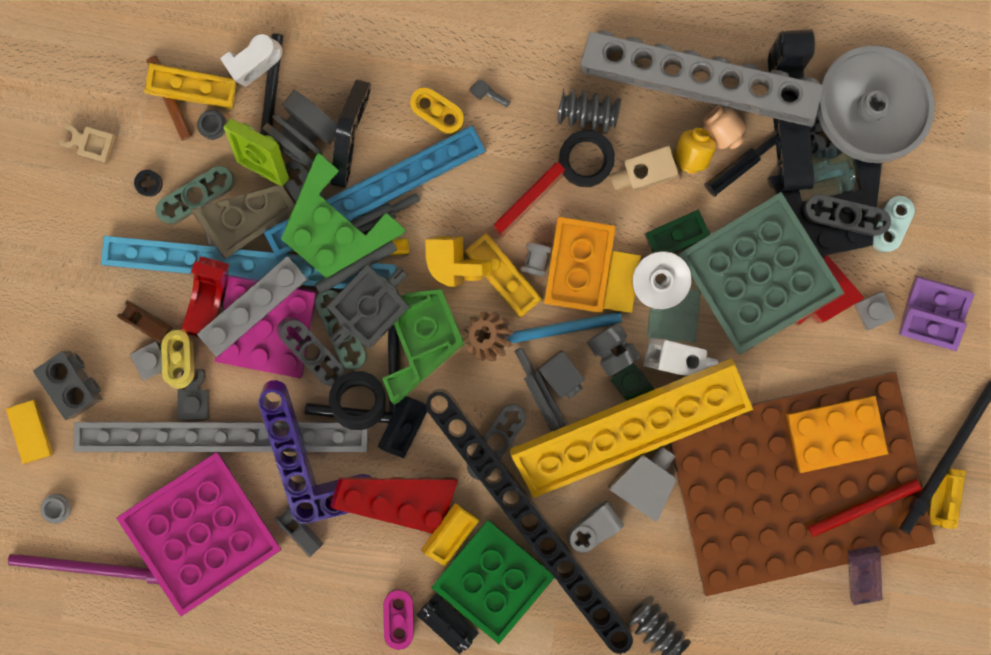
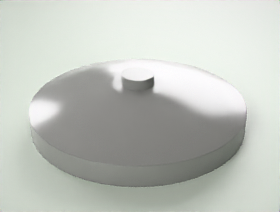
[817,46,935,163]

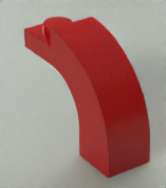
[182,256,230,338]

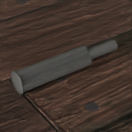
[351,194,420,234]
[515,347,566,431]

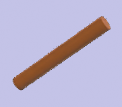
[146,56,192,141]

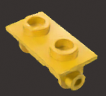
[929,466,966,529]

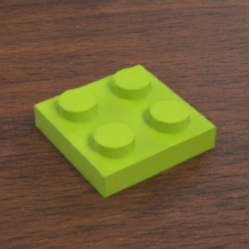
[223,119,289,187]

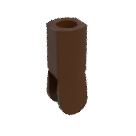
[117,300,172,344]

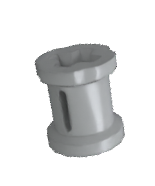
[520,242,552,277]

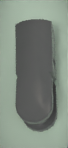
[274,506,324,557]

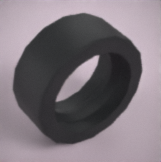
[559,130,615,187]
[329,371,386,430]

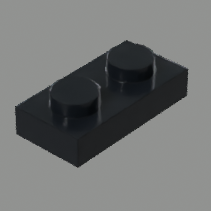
[377,395,428,458]

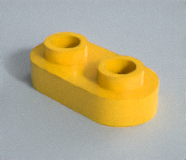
[410,87,464,135]

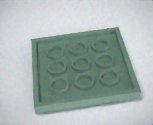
[679,192,844,355]

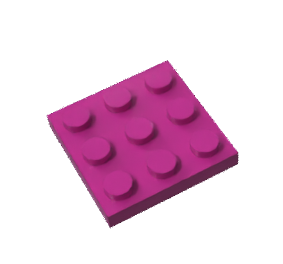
[214,275,317,378]

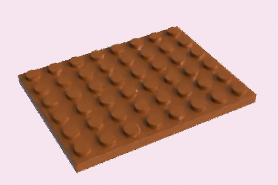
[670,372,935,596]

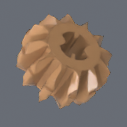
[463,311,514,362]

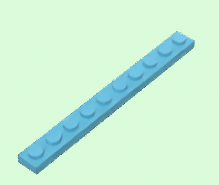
[101,236,396,289]

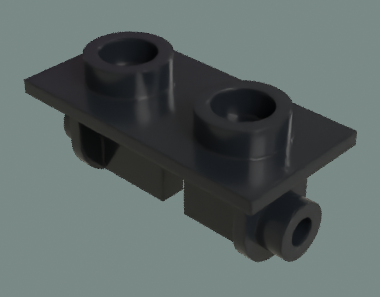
[416,593,479,655]

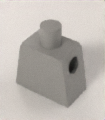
[608,447,677,522]

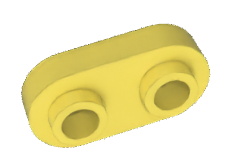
[161,330,194,389]

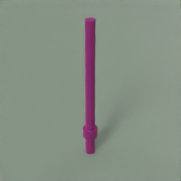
[8,554,159,585]

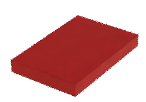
[494,162,566,238]

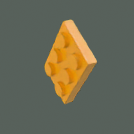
[544,217,616,313]
[786,395,888,473]

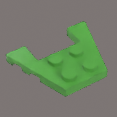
[281,152,406,278]
[382,289,465,404]

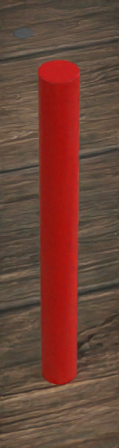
[807,479,922,538]

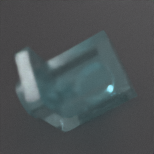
[813,160,856,193]

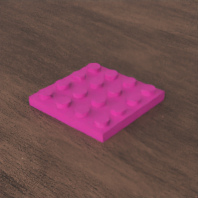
[116,452,282,617]

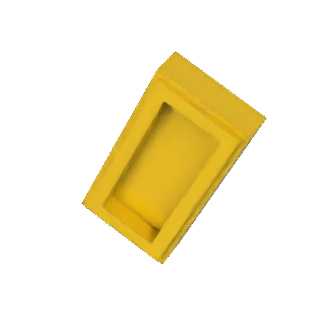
[603,251,641,313]
[6,400,54,464]
[421,503,480,567]

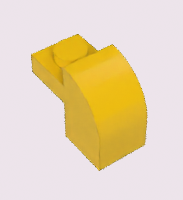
[425,236,492,287]

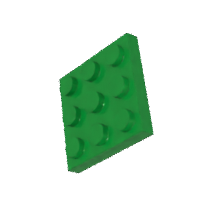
[431,519,554,644]

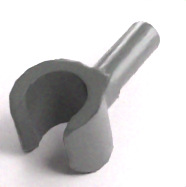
[469,80,511,107]

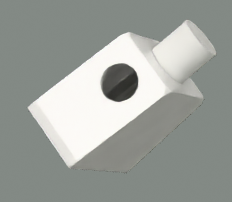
[643,338,718,376]

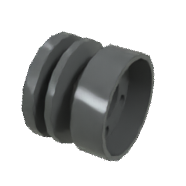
[262,90,337,168]

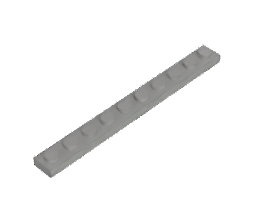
[74,422,368,452]

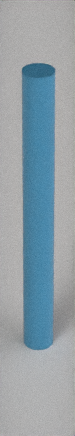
[507,312,622,344]

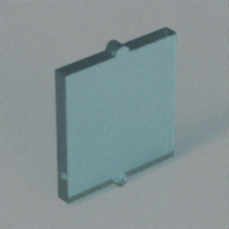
[647,290,701,342]

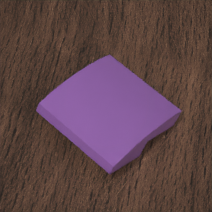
[899,275,975,351]

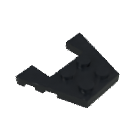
[767,159,882,256]

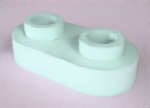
[873,196,915,252]

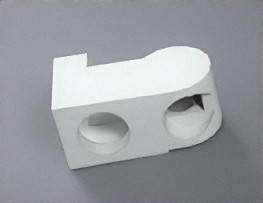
[220,34,282,87]

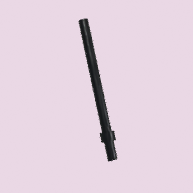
[899,381,991,535]

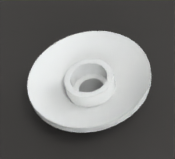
[632,251,691,309]

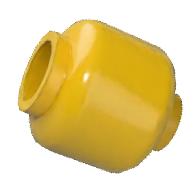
[673,128,716,174]

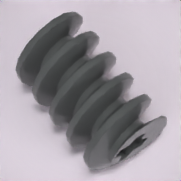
[557,87,621,134]
[627,596,691,655]

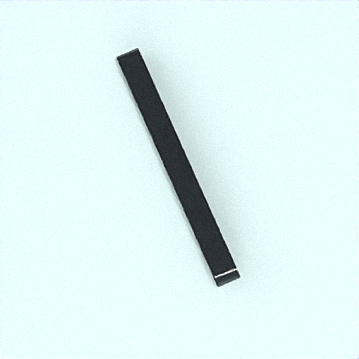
[426,389,633,654]

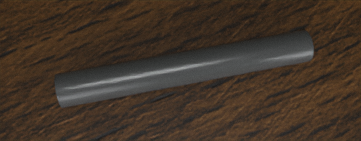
[315,241,397,294]

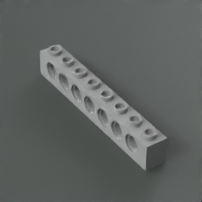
[580,30,824,127]

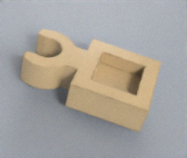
[59,125,116,164]

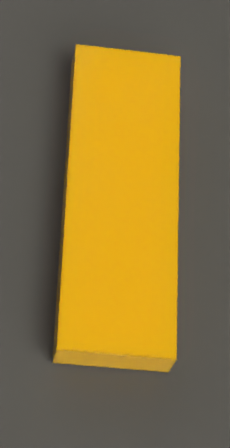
[144,63,238,110]
[464,233,543,318]

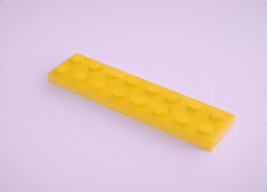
[510,358,753,498]

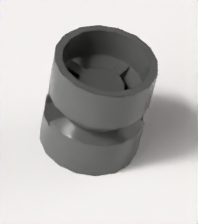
[587,322,640,377]

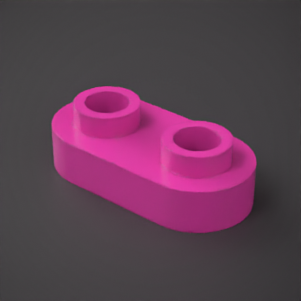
[383,589,414,650]

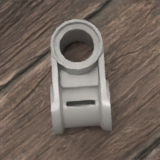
[567,501,625,553]

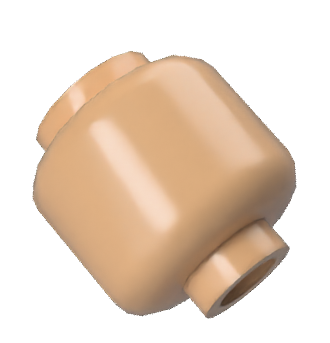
[703,106,746,150]

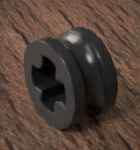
[134,170,163,197]

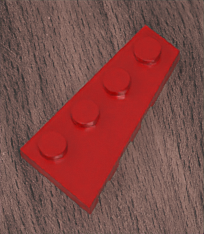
[330,477,458,534]

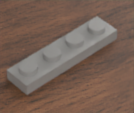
[197,256,308,357]

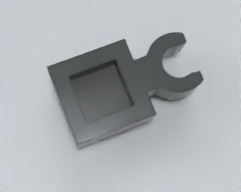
[177,369,209,419]

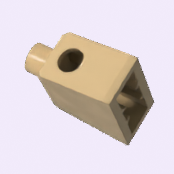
[610,146,681,192]

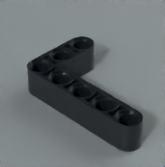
[768,29,815,191]

